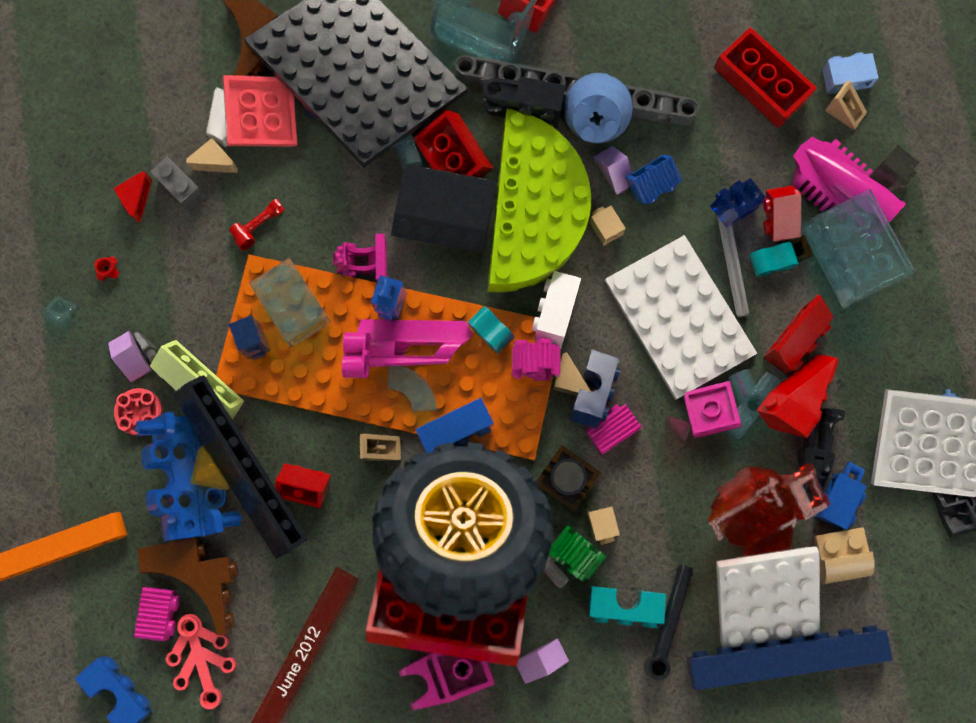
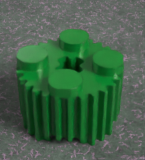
[549,526,606,582]

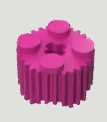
[512,338,560,381]

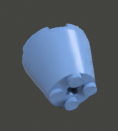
[564,73,633,143]

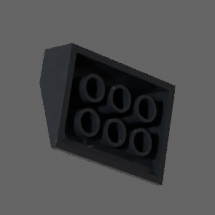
[391,164,497,253]

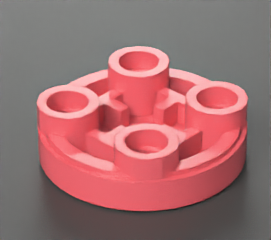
[114,388,163,436]

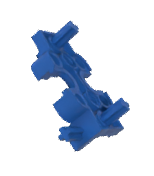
[135,412,242,541]

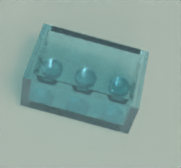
[249,258,331,347]

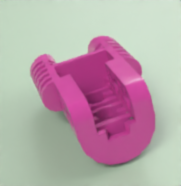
[793,137,906,241]

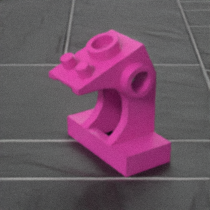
[332,234,387,283]

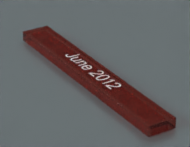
[251,567,358,723]

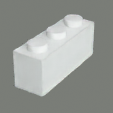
[532,271,581,348]

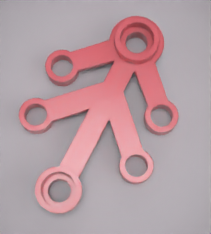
[166,614,237,709]

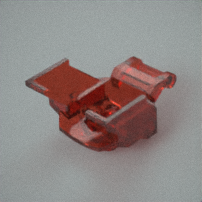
[708,464,830,558]

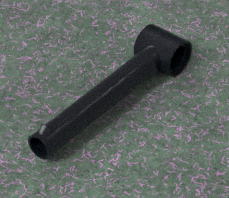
[644,564,694,680]

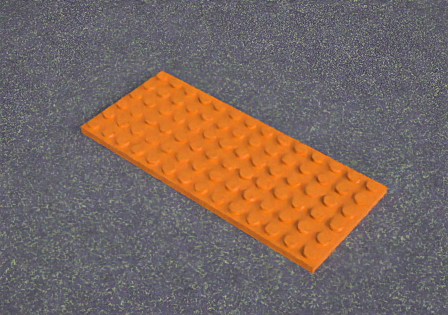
[216,255,553,461]

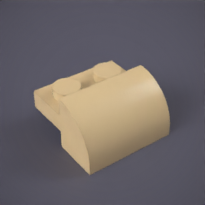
[813,527,874,584]

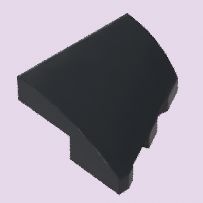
[932,492,976,537]

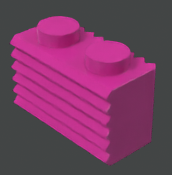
[585,404,642,456]
[134,587,180,641]

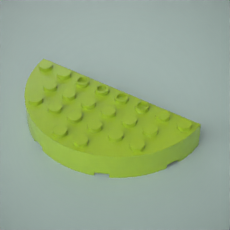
[487,109,591,292]

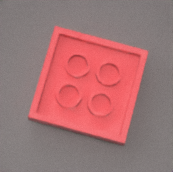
[223,75,297,147]

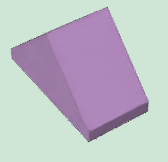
[593,146,633,195]
[108,331,152,383]
[517,638,569,684]

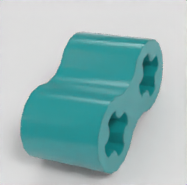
[749,242,798,277]
[467,306,515,354]

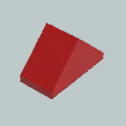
[113,172,153,222]

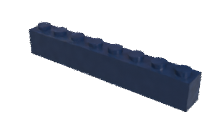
[686,625,893,690]

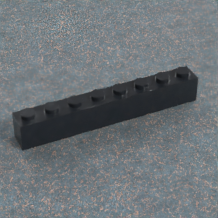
[172,375,308,559]

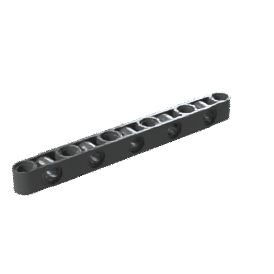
[455,56,699,126]

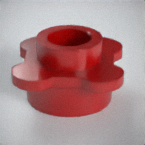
[94,256,119,281]

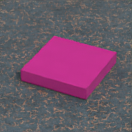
[684,381,742,438]

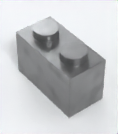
[150,156,205,211]

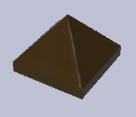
[786,235,813,263]

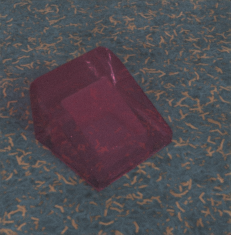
[665,416,692,443]

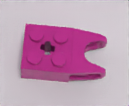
[398,653,495,710]

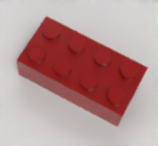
[714,27,817,129]

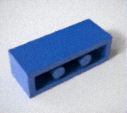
[416,398,494,453]

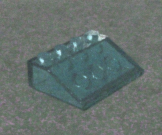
[801,189,916,309]

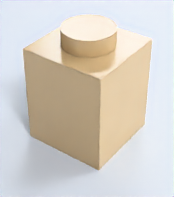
[590,206,626,246]
[587,507,620,545]

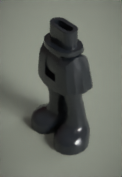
[797,408,845,490]

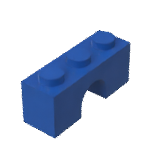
[75,656,153,723]

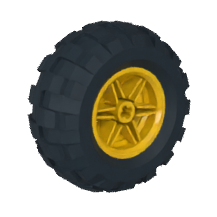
[372,442,553,620]

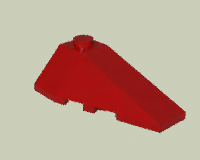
[757,354,839,438]

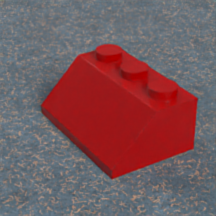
[413,110,494,178]
[763,295,834,375]

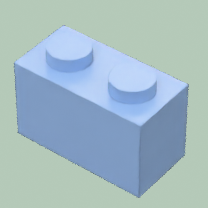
[822,53,878,94]

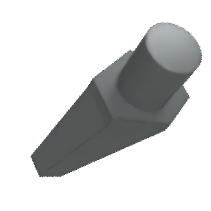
[134,331,158,363]

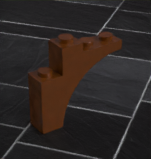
[222,0,278,77]
[137,538,239,636]

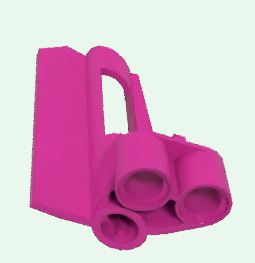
[342,319,473,378]

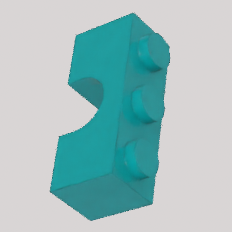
[588,586,666,628]

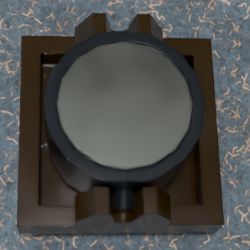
[537,445,601,512]

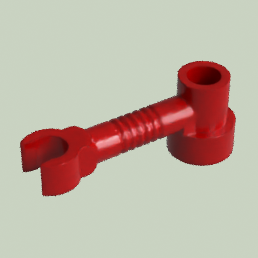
[229,199,285,251]

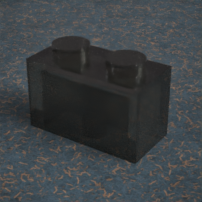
[869,145,920,193]

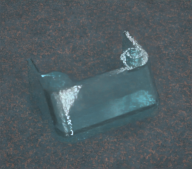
[431,0,536,63]

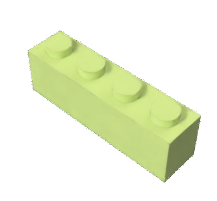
[150,340,244,420]

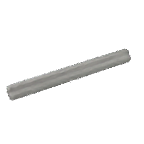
[716,205,749,317]

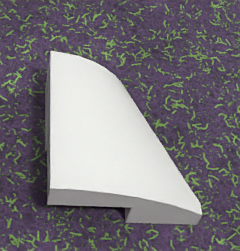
[206,88,227,147]

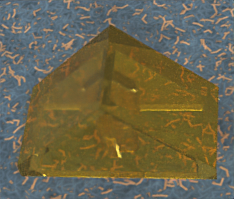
[190,446,230,490]

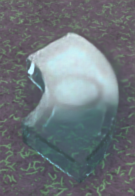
[388,366,437,412]

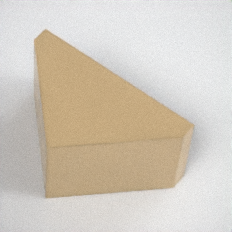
[825,81,867,129]
[186,138,238,173]
[553,352,591,396]
[360,434,401,461]

